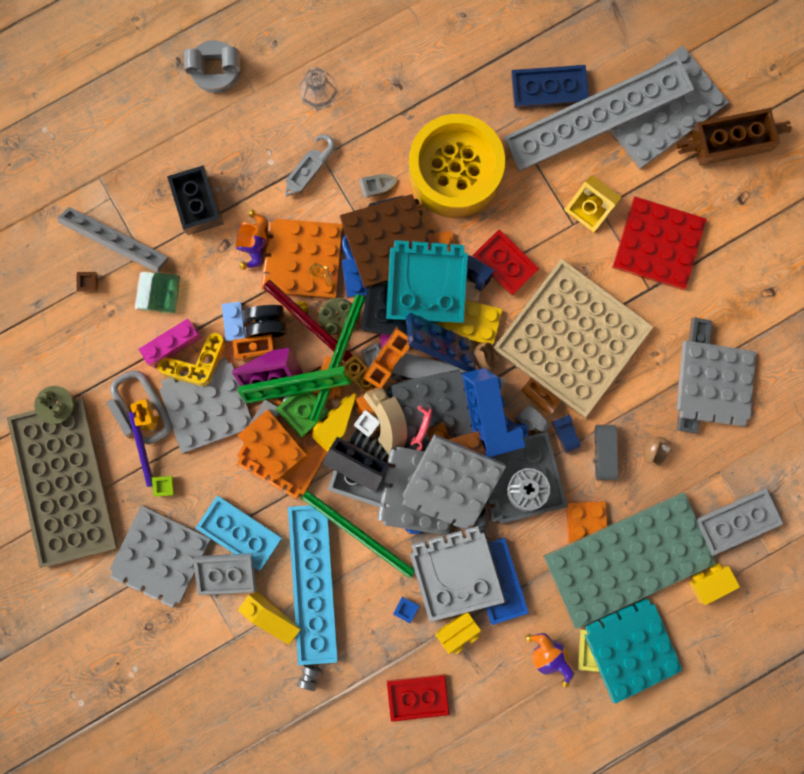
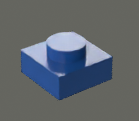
[393,596,419,624]

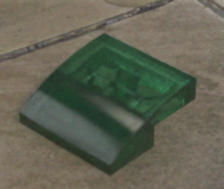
[135,272,180,313]

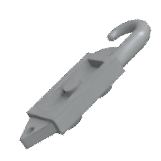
[285,134,335,197]

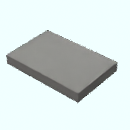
[193,553,257,595]

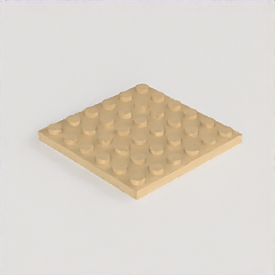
[493,259,653,418]

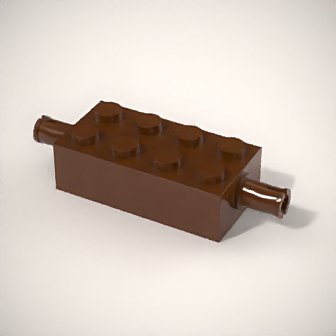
[677,108,792,166]

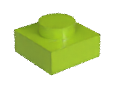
[152,476,174,497]

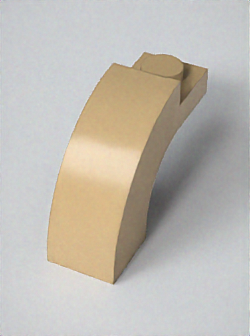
[364,388,407,454]

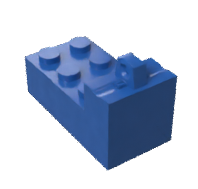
[462,368,529,457]

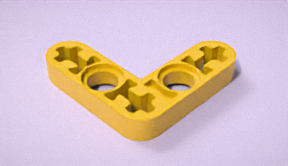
[157,333,225,387]

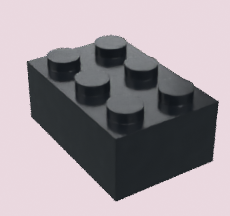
[167,165,224,235]

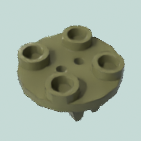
[319,298,352,334]
[34,386,76,425]

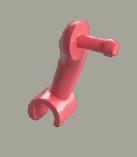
[411,405,433,451]

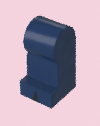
[467,255,494,292]
[551,414,581,454]

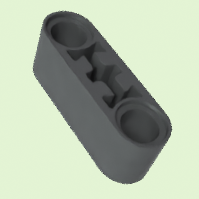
[594,425,618,481]

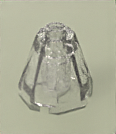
[298,67,338,111]

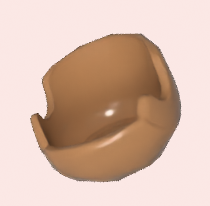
[474,342,500,371]
[643,436,671,466]

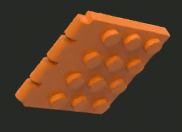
[261,219,343,299]
[236,398,328,499]

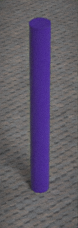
[128,411,153,487]

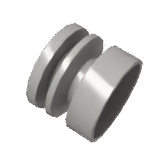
[507,468,550,511]

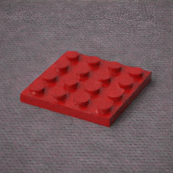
[612,196,707,290]

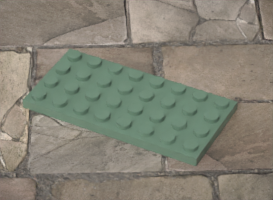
[543,492,716,629]

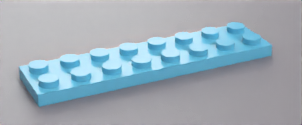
[288,505,338,665]

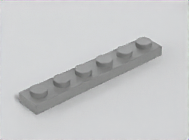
[58,207,168,273]

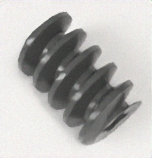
[348,428,388,461]

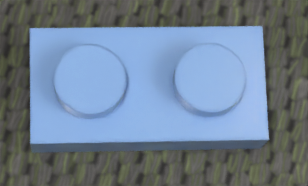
[222,302,245,342]

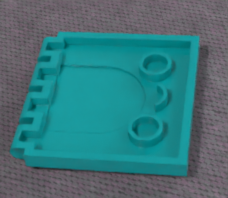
[386,240,468,323]
[584,598,683,704]

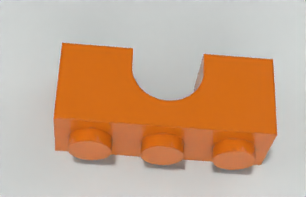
[364,327,410,389]

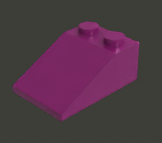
[232,348,304,386]

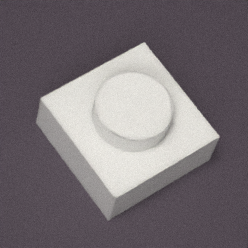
[354,410,380,437]

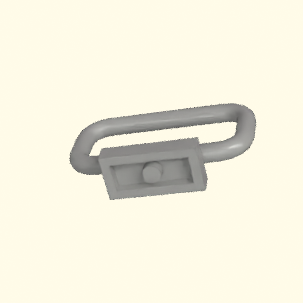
[106,370,172,445]

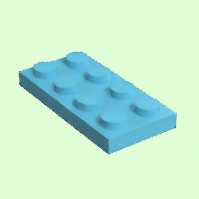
[196,495,282,571]

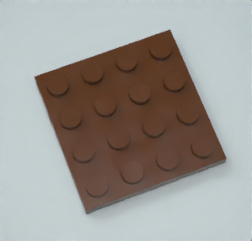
[340,194,431,289]

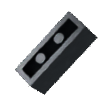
[323,437,390,492]

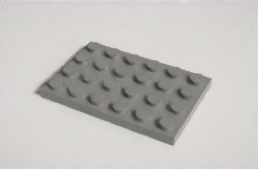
[609,45,729,170]

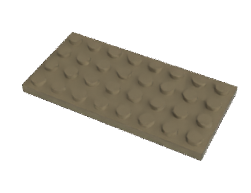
[7,398,118,568]

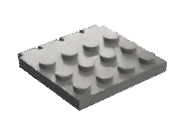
[676,340,756,427]
[159,357,252,454]
[402,434,506,529]
[377,447,451,535]
[110,505,211,608]
[410,526,505,622]

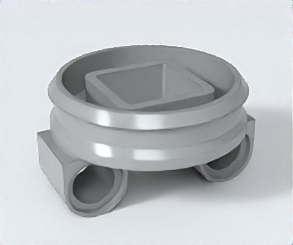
[184,40,241,93]

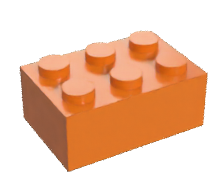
[238,409,307,480]

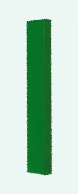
[238,366,352,403]

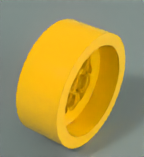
[409,114,505,218]

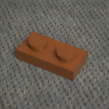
[521,378,561,415]

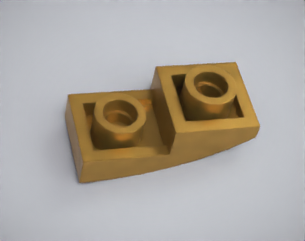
[341,354,375,394]

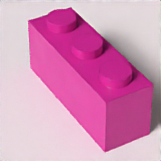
[138,318,202,368]

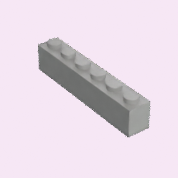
[390,353,505,395]

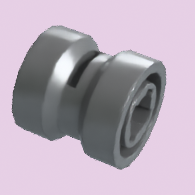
[297,665,322,691]

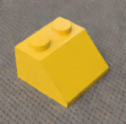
[565,175,621,232]

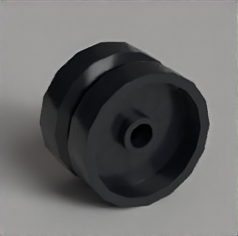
[242,305,287,338]

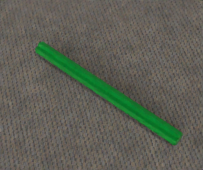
[309,294,365,423]
[302,491,415,578]

